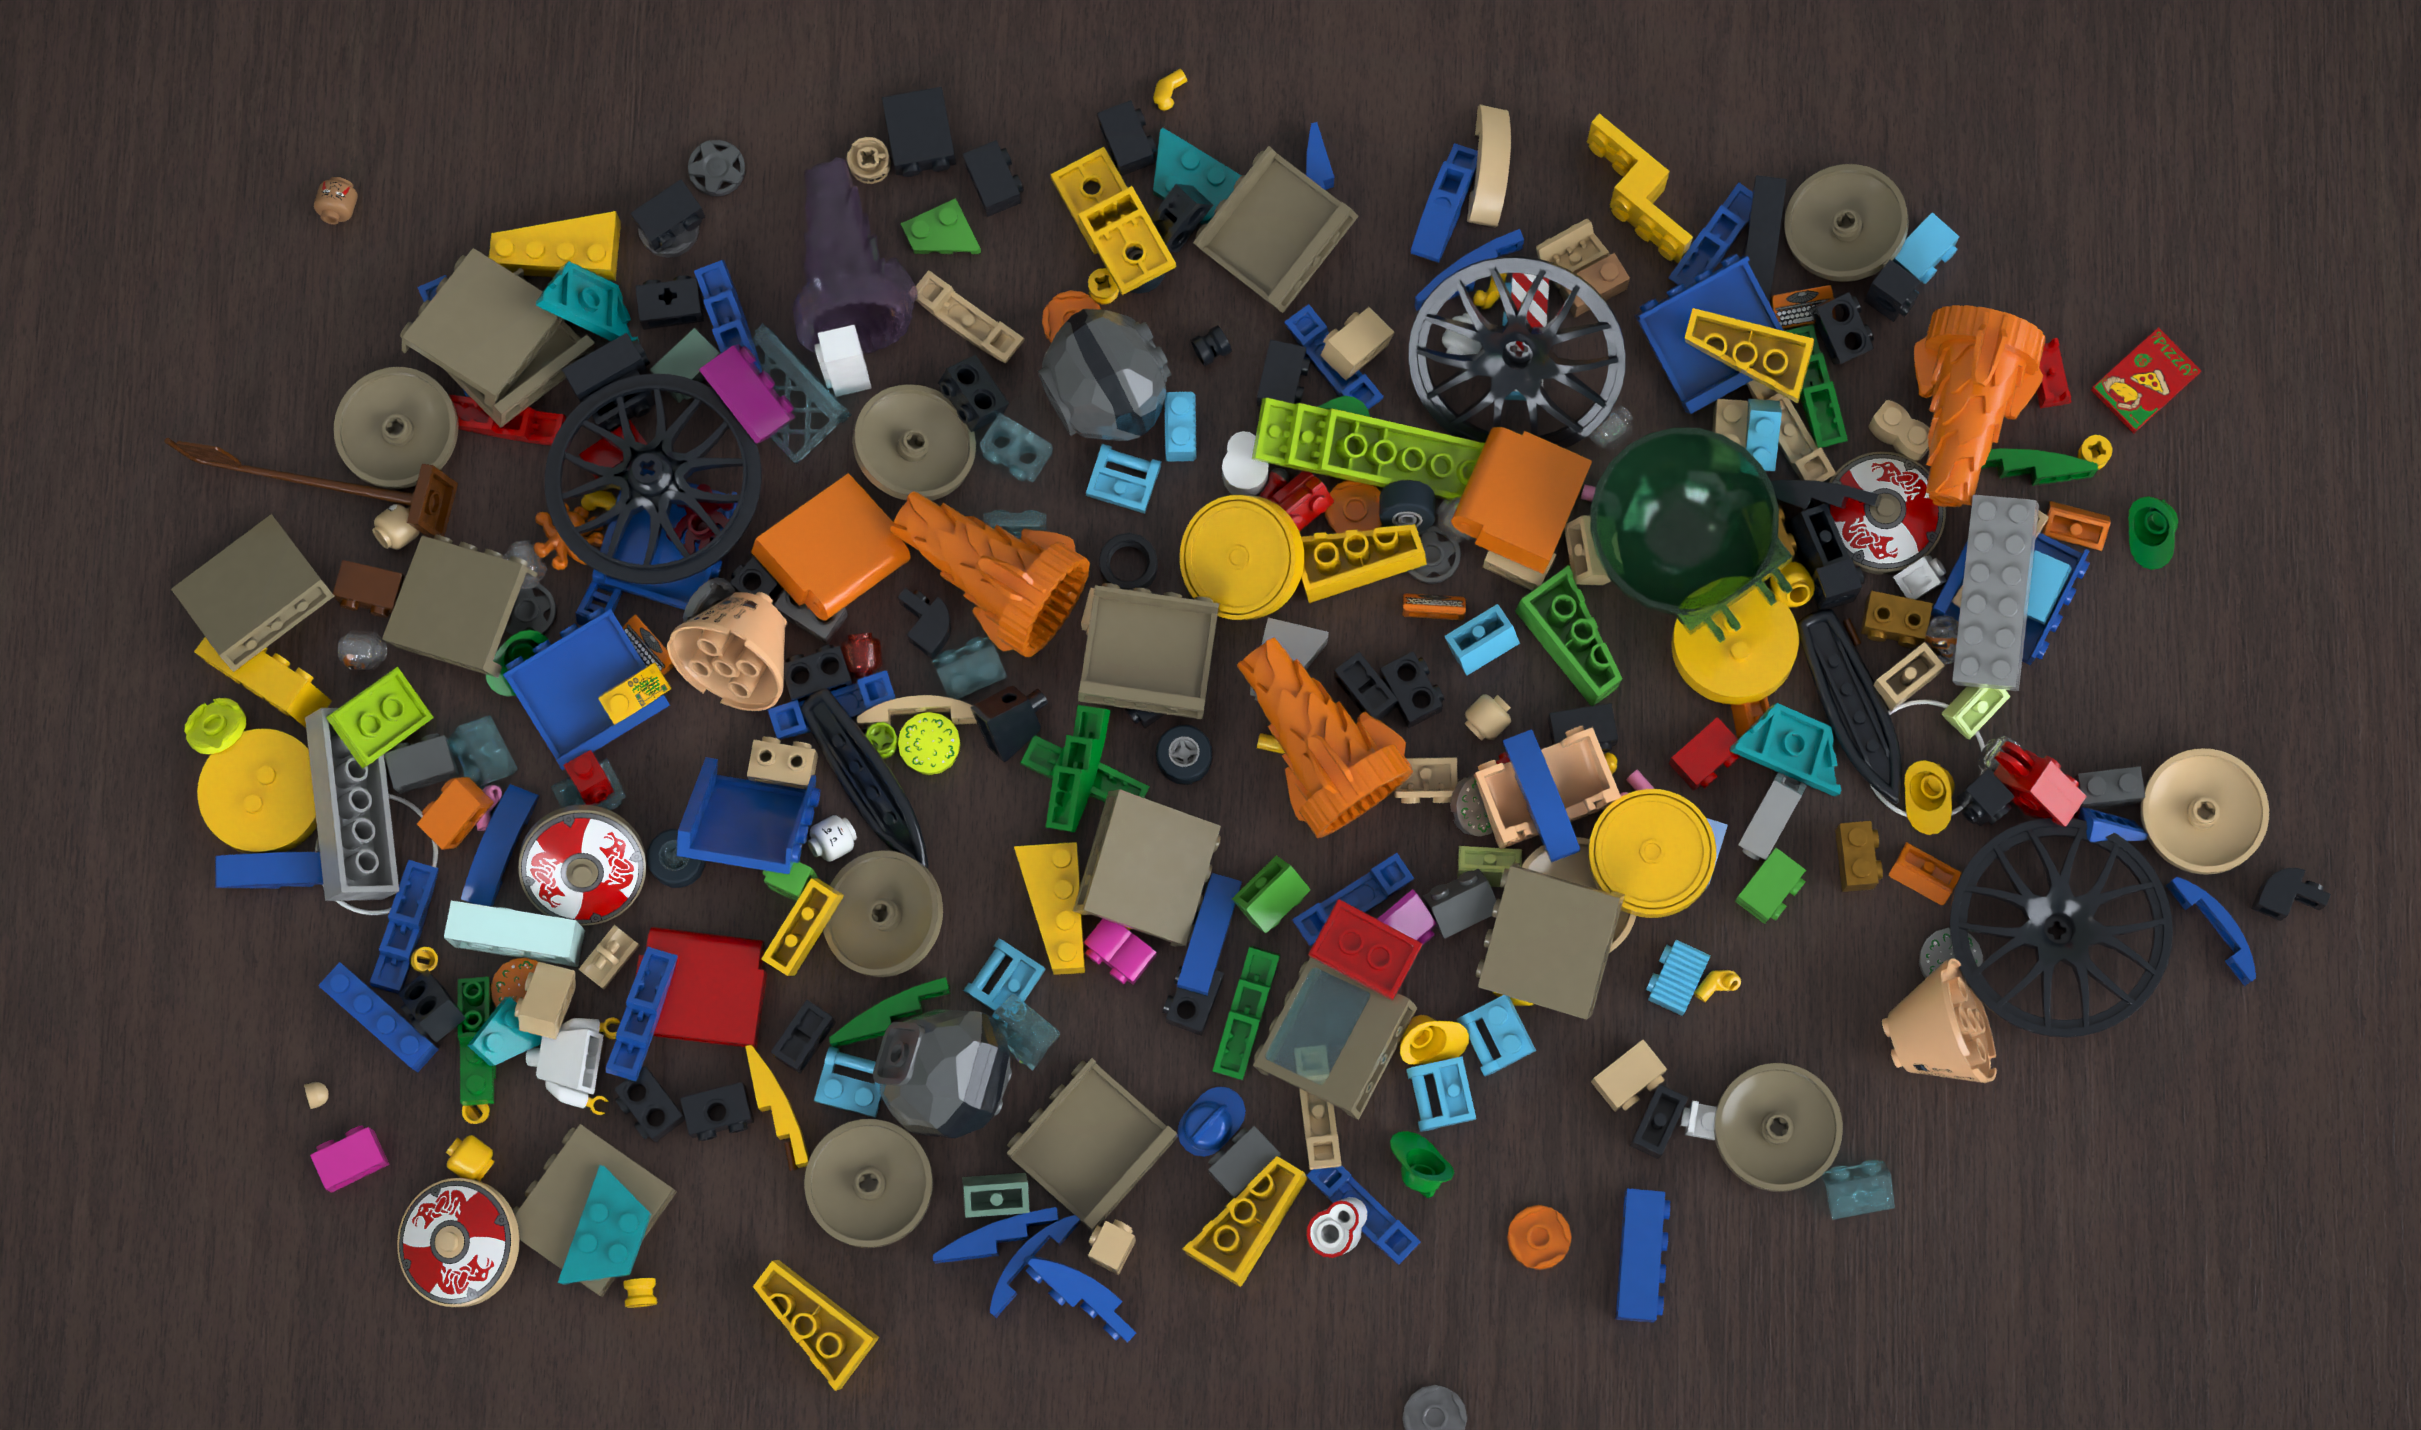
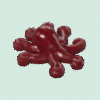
[666,484,734,557]

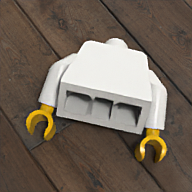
[526,1017,620,1115]

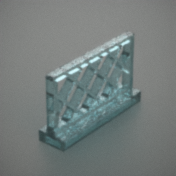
[752,324,852,464]

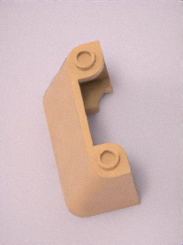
[1474,726,1621,849]

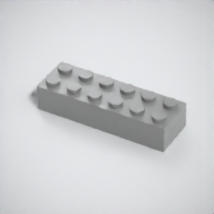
[1952,495,2039,691]
[305,708,399,901]

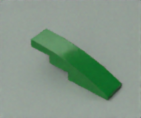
[1785,324,1848,449]
[1981,448,2098,486]
[1046,705,1111,832]
[1020,735,1150,803]
[1213,946,1280,1080]
[829,977,951,1048]

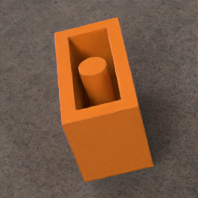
[417,777,494,850]

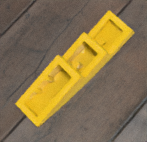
[745,1045,810,1168]

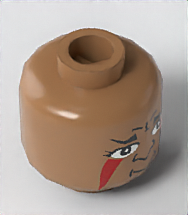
[314,177,358,225]

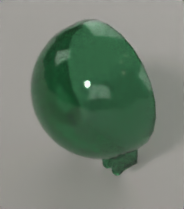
[1590,427,1793,643]

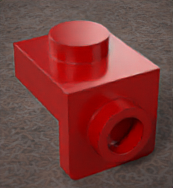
[563,750,614,805]

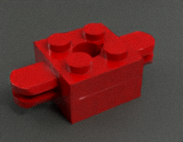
[1993,741,2087,827]

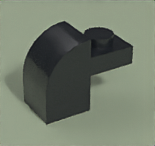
[898,588,951,660]
[2251,868,2331,921]

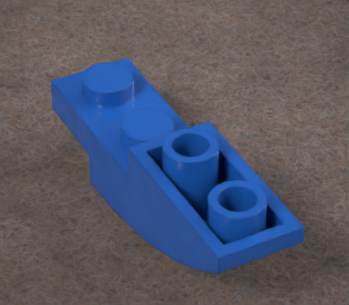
[1411,143,1478,263]
[1023,1256,1136,1342]

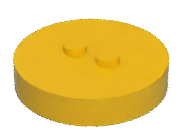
[1180,495,1304,620]
[1671,579,1799,705]
[197,729,317,854]
[1588,789,1716,918]

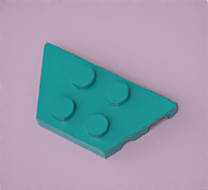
[1153,127,1242,225]
[536,261,639,341]
[1730,703,1841,797]
[558,1165,652,1285]

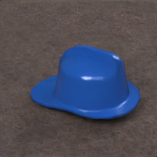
[1178,1087,1246,1157]

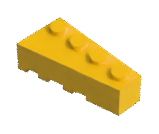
[489,211,621,281]
[1685,308,1814,403]
[1301,524,1427,603]
[194,637,332,728]
[1014,842,1085,975]
[1182,1156,1308,1287]
[753,1260,879,1391]

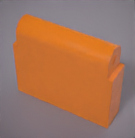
[1451,427,1592,574]
[751,473,911,621]

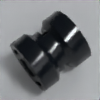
[1190,325,1232,366]

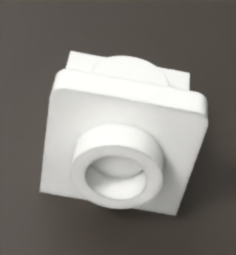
[1893,555,1947,600]
[1681,1100,1717,1140]

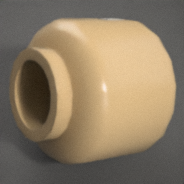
[372,504,419,550]
[1465,694,1511,741]

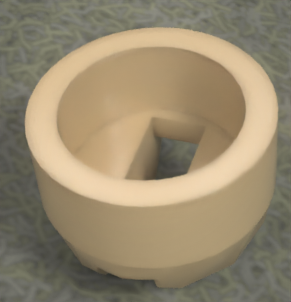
[304,1082,329,1109]

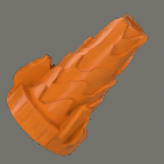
[1914,305,2045,508]
[890,491,1090,657]
[1237,637,1413,838]

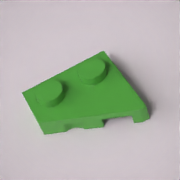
[901,198,981,254]

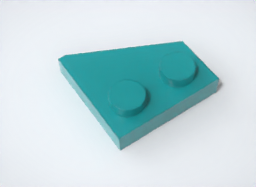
[467,996,542,1066]

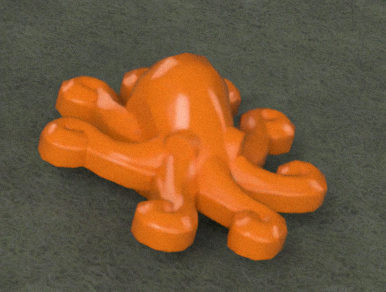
[533,502,605,570]

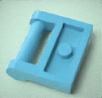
[1086,444,1162,514]
[963,938,1046,1022]
[1456,995,1536,1077]
[814,1046,882,1118]
[1406,1057,1476,1132]

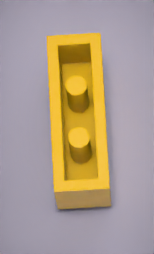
[761,878,844,976]

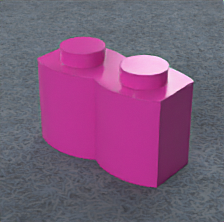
[1083,919,1157,985]

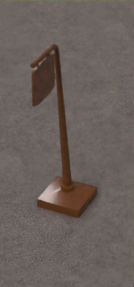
[164,438,458,539]

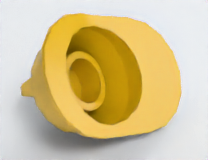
[1904,760,1955,835]
[1400,1015,1469,1065]

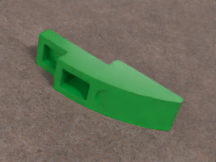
[458,977,496,1106]

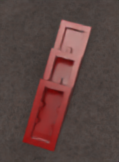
[448,394,567,446]

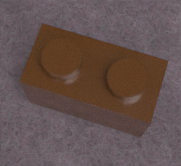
[333,560,405,618]

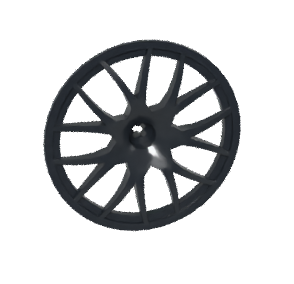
[1409,256,1626,448]
[545,374,762,584]
[1949,817,2173,1038]

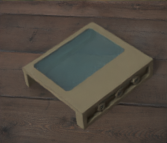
[1253,957,1417,1120]

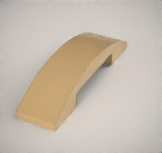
[1467,105,1511,228]
[910,270,1025,363]
[1747,380,1836,482]
[857,695,977,729]
[1295,1045,1342,1170]

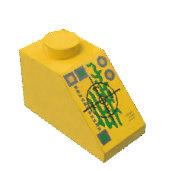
[598,662,671,725]

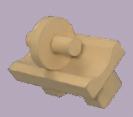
[578,925,640,990]

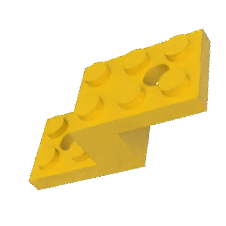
[1587,114,1693,263]
[1050,147,1176,295]

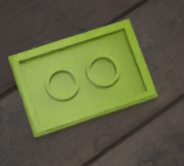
[326,667,434,769]

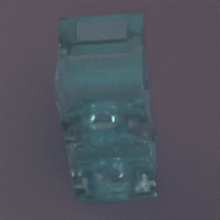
[980,413,1053,482]

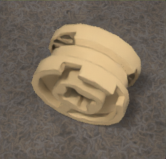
[847,137,891,184]

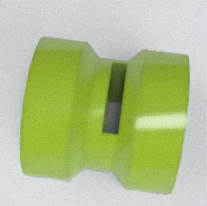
[865,722,898,759]

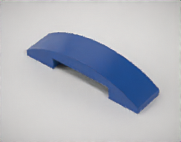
[1284,304,1384,410]
[768,670,896,739]
[461,784,540,907]
[1292,853,1415,946]
[2166,877,2256,986]
[1307,1166,1421,1265]
[990,1215,1081,1318]

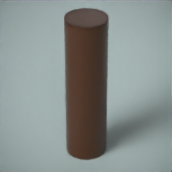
[1843,618,1861,647]
[784,1142,797,1171]

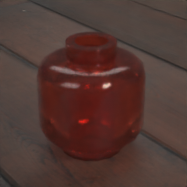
[841,633,883,678]

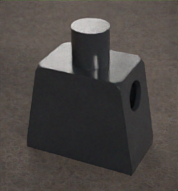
[970,686,1048,763]

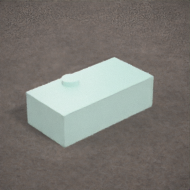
[444,900,585,967]

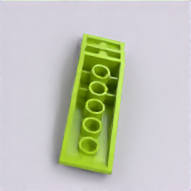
[1252,398,1485,502]

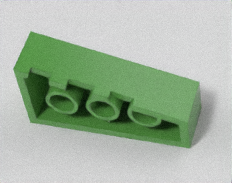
[1515,565,1622,706]

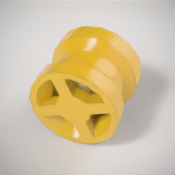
[1088,268,1119,305]
[2077,435,2112,470]
[623,1278,657,1308]

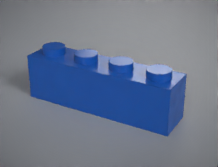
[318,962,439,1073]
[1615,1188,1670,1323]

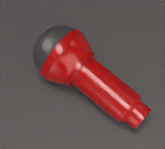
[1259,468,1289,499]

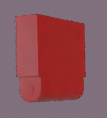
[636,927,767,1049]

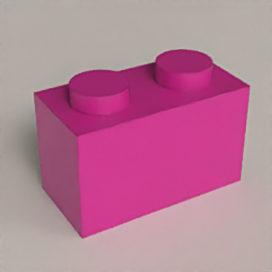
[310,1126,390,1193]

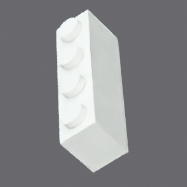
[814,325,872,397]

